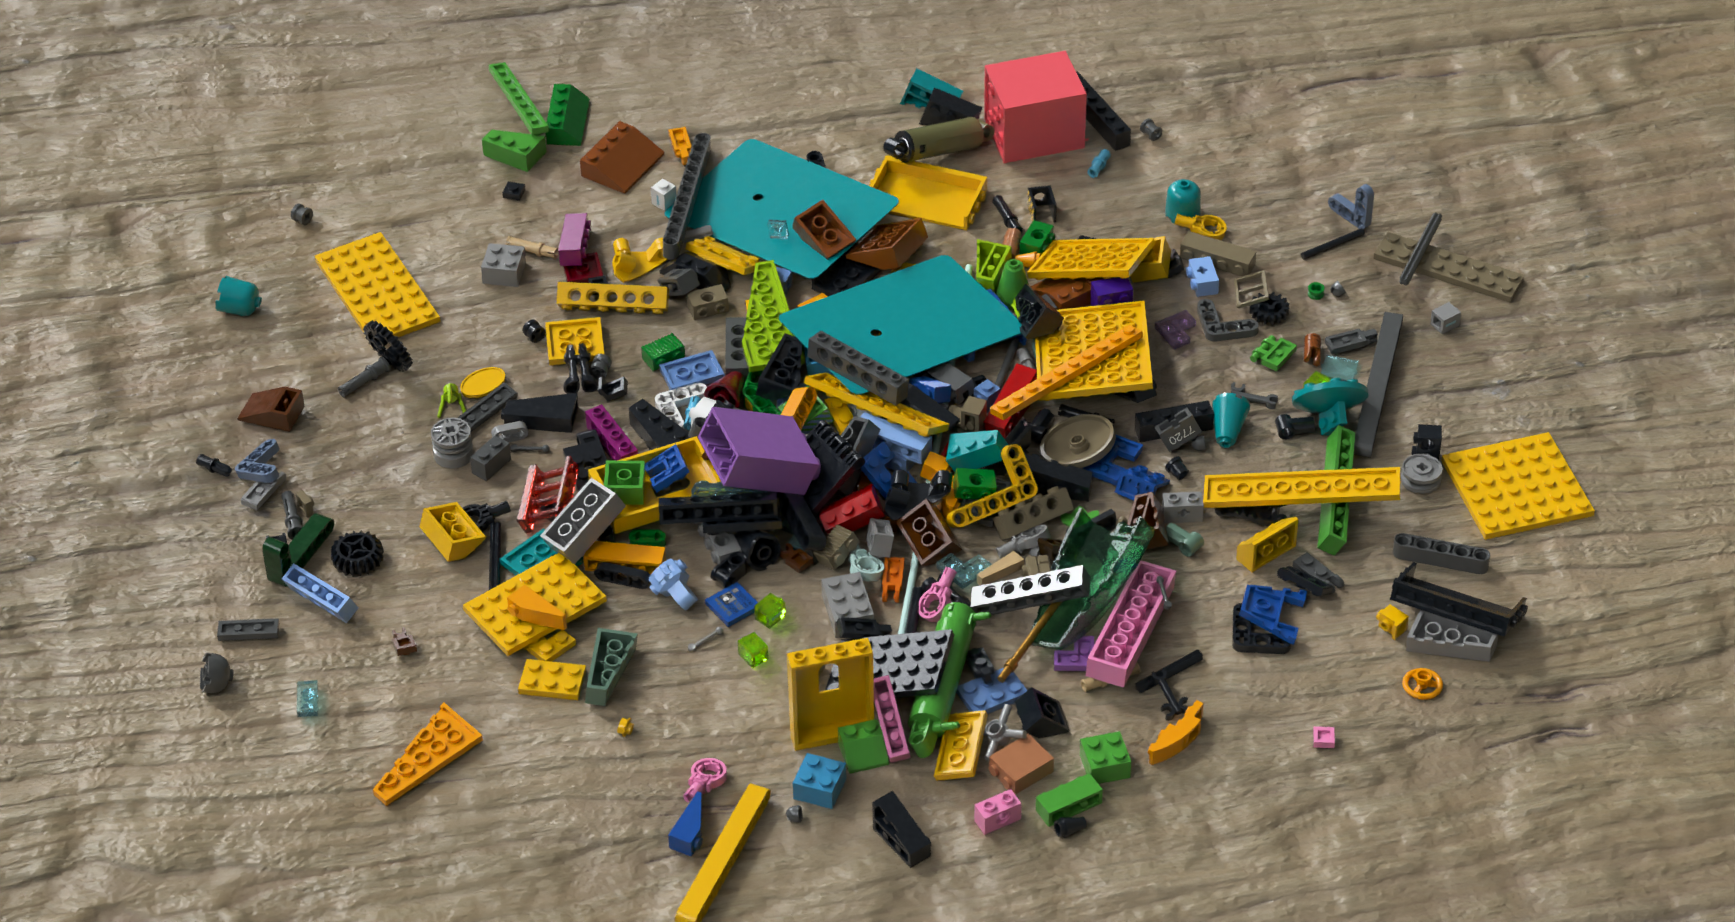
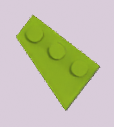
[976,239,1012,294]

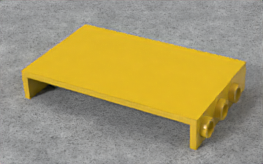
[869,155,987,230]

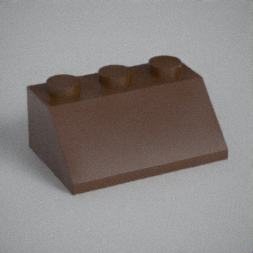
[896,499,962,566]

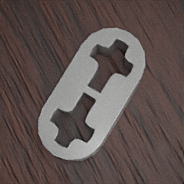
[491,421,528,443]

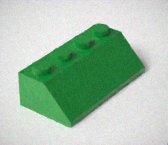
[546,84,590,146]

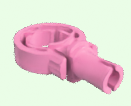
[918,567,957,622]
[683,758,727,803]

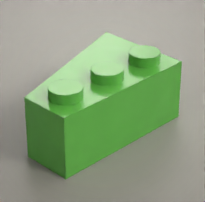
[482,129,547,172]

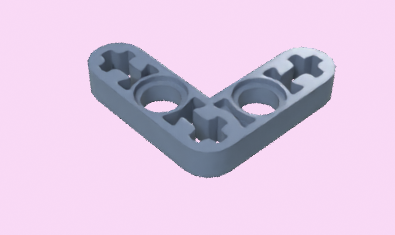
[1328,184,1374,229]
[235,439,280,483]

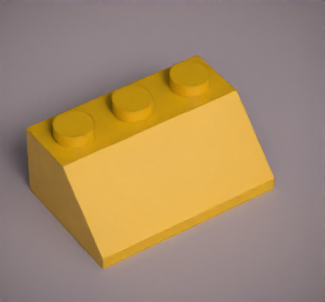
[419,502,486,562]
[1236,517,1299,572]

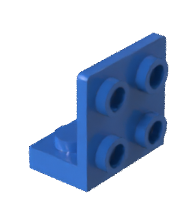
[1115,465,1170,501]

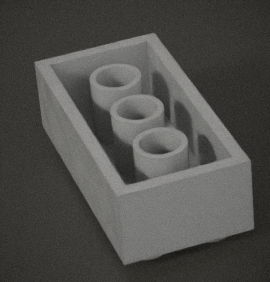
[540,477,626,564]

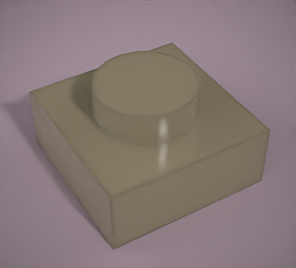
[296,490,314,518]

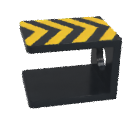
[1027,185,1057,223]

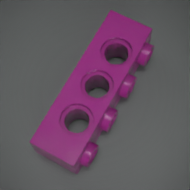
[585,404,638,461]

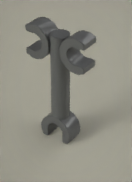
[1231,382,1278,410]

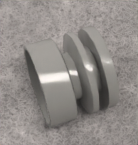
[431,417,473,469]

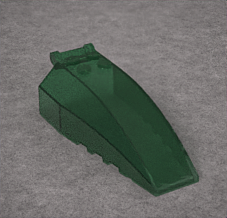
[1031,508,1155,651]

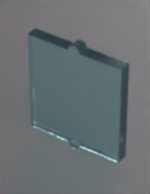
[1320,355,1359,381]

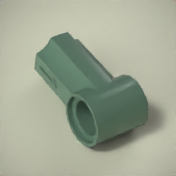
[1166,523,1204,557]

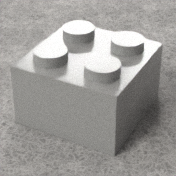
[481,243,526,287]

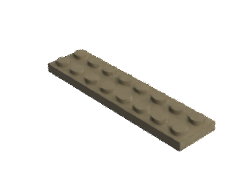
[1374,232,1524,303]

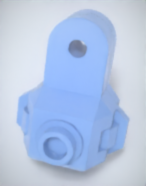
[649,559,698,611]

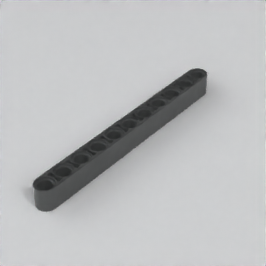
[663,133,711,260]
[1354,312,1403,458]

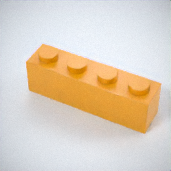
[584,541,666,575]

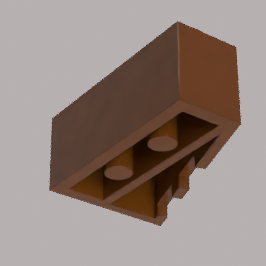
[1124,492,1169,552]

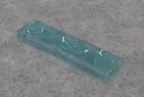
[691,481,772,496]

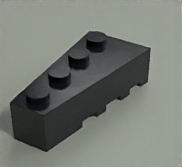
[629,399,689,450]
[1016,454,1093,502]

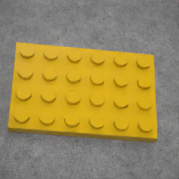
[1027,238,1155,280]
[463,553,607,656]

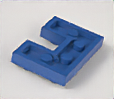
[1083,435,1143,486]
[861,441,917,500]
[645,444,690,493]

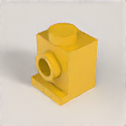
[1376,604,1409,640]

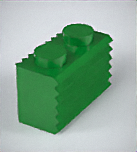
[641,333,685,371]

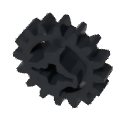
[1249,292,1289,325]

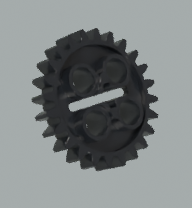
[363,320,413,372]

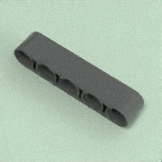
[1393,533,1490,574]

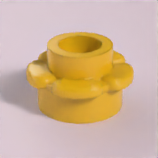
[617,718,634,737]

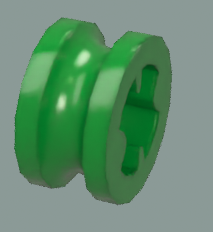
[1308,282,1325,300]

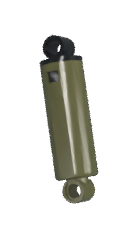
[883,117,995,163]

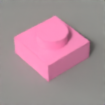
[1313,727,1335,748]

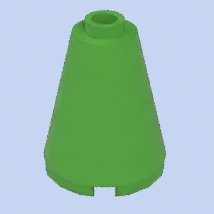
[996,259,1029,311]

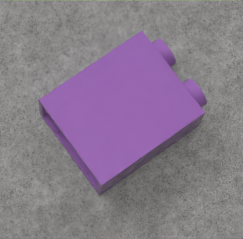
[698,407,821,495]

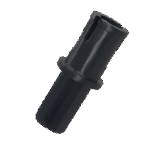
[196,454,232,477]

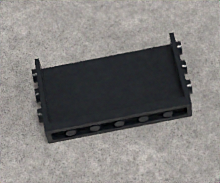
[1390,562,1528,637]

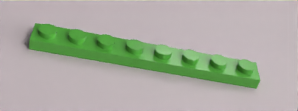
[489,62,549,135]

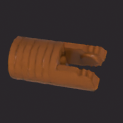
[1304,333,1321,366]

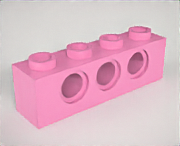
[874,675,911,763]

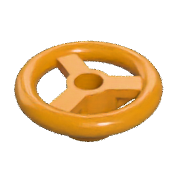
[1402,668,1443,700]

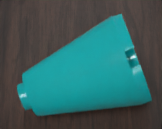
[1212,393,1250,448]

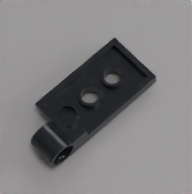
[563,429,607,493]

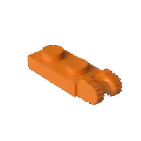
[882,557,905,603]

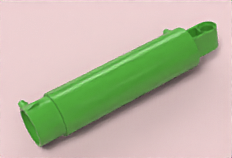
[908,602,991,758]

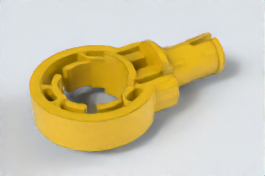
[1174,213,1227,240]

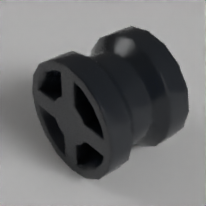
[522,319,546,343]

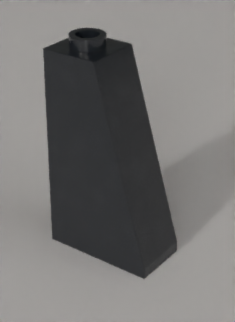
[501,393,579,433]

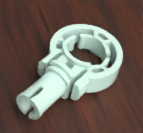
[849,544,884,582]

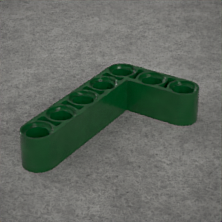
[262,513,334,587]

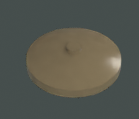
[1040,414,1116,468]

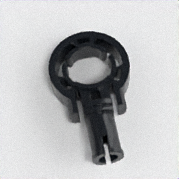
[463,500,511,532]

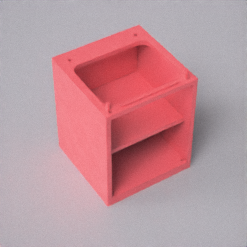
[984,50,1089,163]

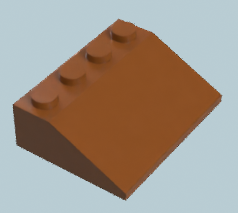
[580,121,664,194]
[846,218,928,270]
[1030,277,1113,310]

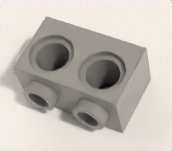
[866,518,894,558]

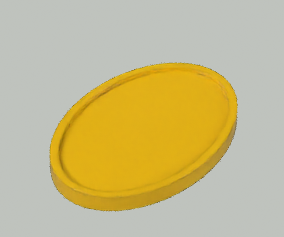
[460,367,506,398]

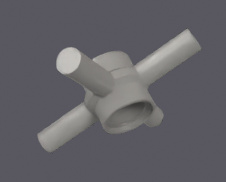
[983,704,1027,761]

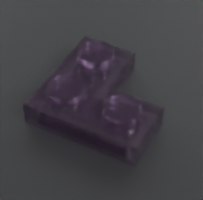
[1155,310,1196,350]

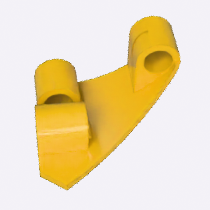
[612,238,668,283]

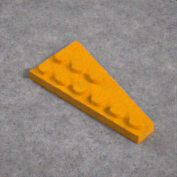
[373,702,483,806]

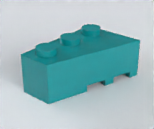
[900,68,963,109]
[946,430,1009,472]

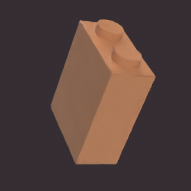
[988,734,1054,795]

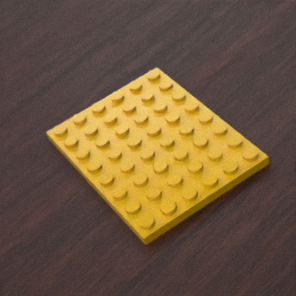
[1035,301,1153,401]

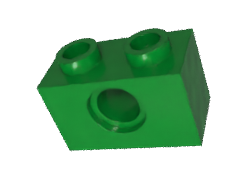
[1020,220,1056,255]
[952,468,997,500]

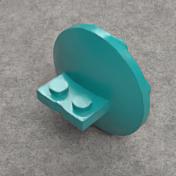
[1292,378,1369,436]

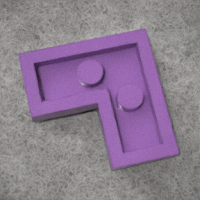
[1054,636,1094,671]

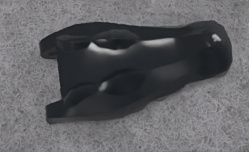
[1215,505,1287,526]

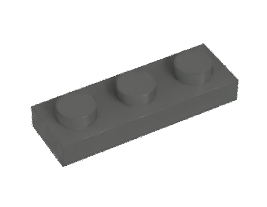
[217,618,279,641]

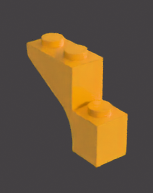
[920,451,962,518]

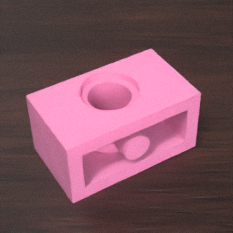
[974,789,1021,835]

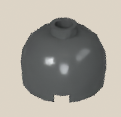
[200,653,233,694]

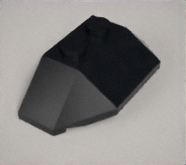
[660,251,731,293]
[980,417,1031,476]

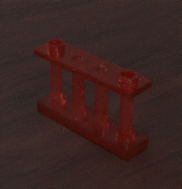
[517,456,579,534]

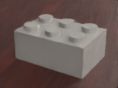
[821,572,874,638]

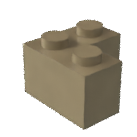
[943,396,987,435]

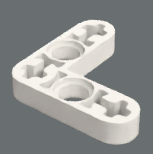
[655,383,707,429]

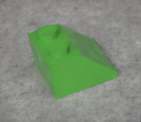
[604,460,646,505]
[838,719,889,774]

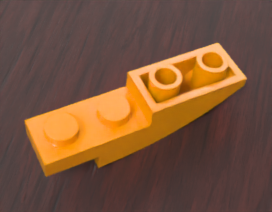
[1148,700,1204,765]

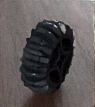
[330,530,384,577]

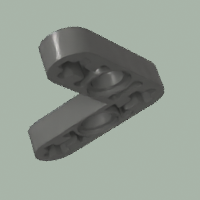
[1197,299,1259,341]

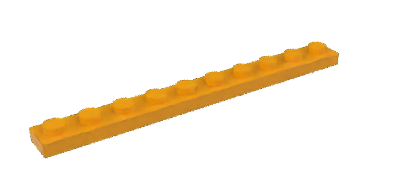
[990,324,1143,420]

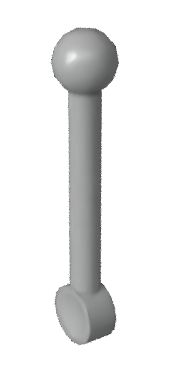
[688,627,723,652]

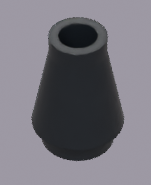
[1054,817,1087,838]

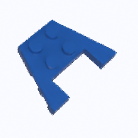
[1239,585,1307,645]

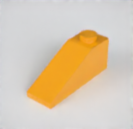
[507,584,567,630]

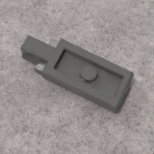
[1325,328,1378,355]

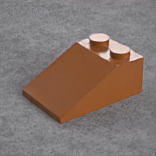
[792,199,856,259]

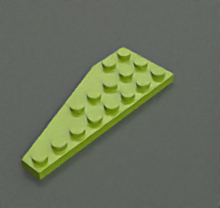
[742,260,805,372]

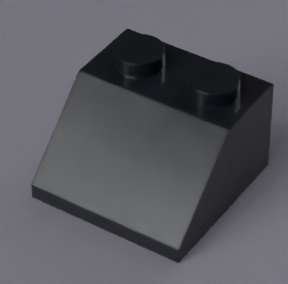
[1015,687,1070,738]

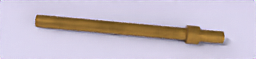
[997,601,1063,683]

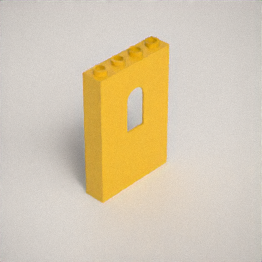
[588,436,727,534]
[787,638,874,751]

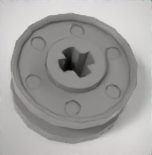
[1401,454,1443,494]

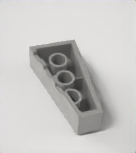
[1406,610,1498,662]

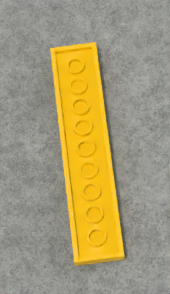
[1203,467,1401,508]

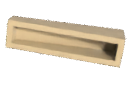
[977,551,1024,585]

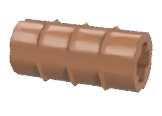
[1002,228,1021,259]

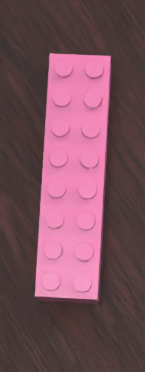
[1085,560,1176,688]

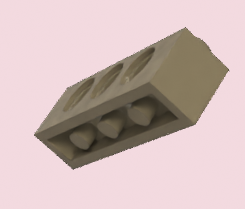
[992,486,1074,540]

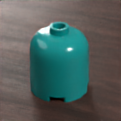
[1165,179,1201,223]
[215,276,262,316]

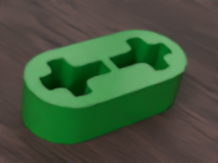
[629,529,666,547]

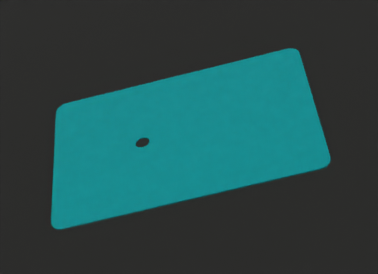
[665,139,899,279]
[779,255,1022,394]

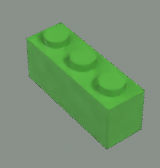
[1036,773,1103,827]

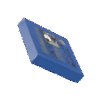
[705,582,761,627]

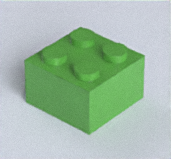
[1080,731,1131,784]

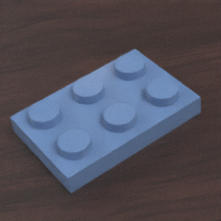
[659,350,725,390]
[956,668,1027,714]

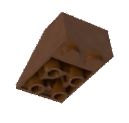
[237,387,305,432]

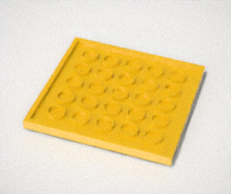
[1441,432,1595,540]

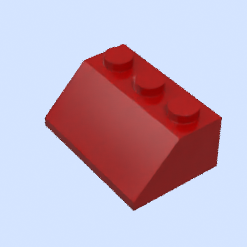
[819,483,885,534]

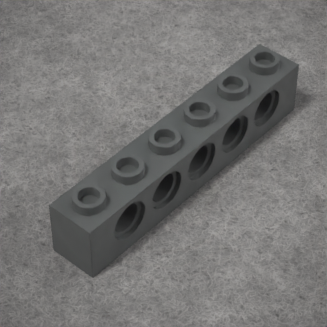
[808,331,909,406]
[971,565,1090,615]

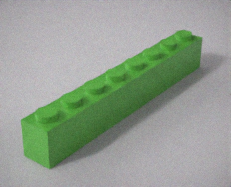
[1317,425,1355,556]

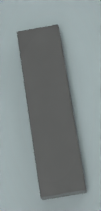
[458,382,518,432]

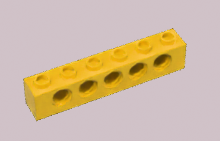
[556,282,669,314]

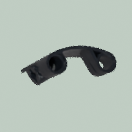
[884,470,953,521]

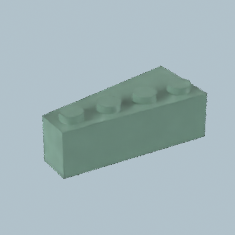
[585,628,638,706]

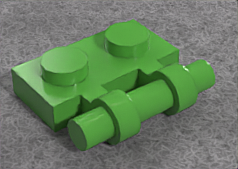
[1250,335,1297,371]

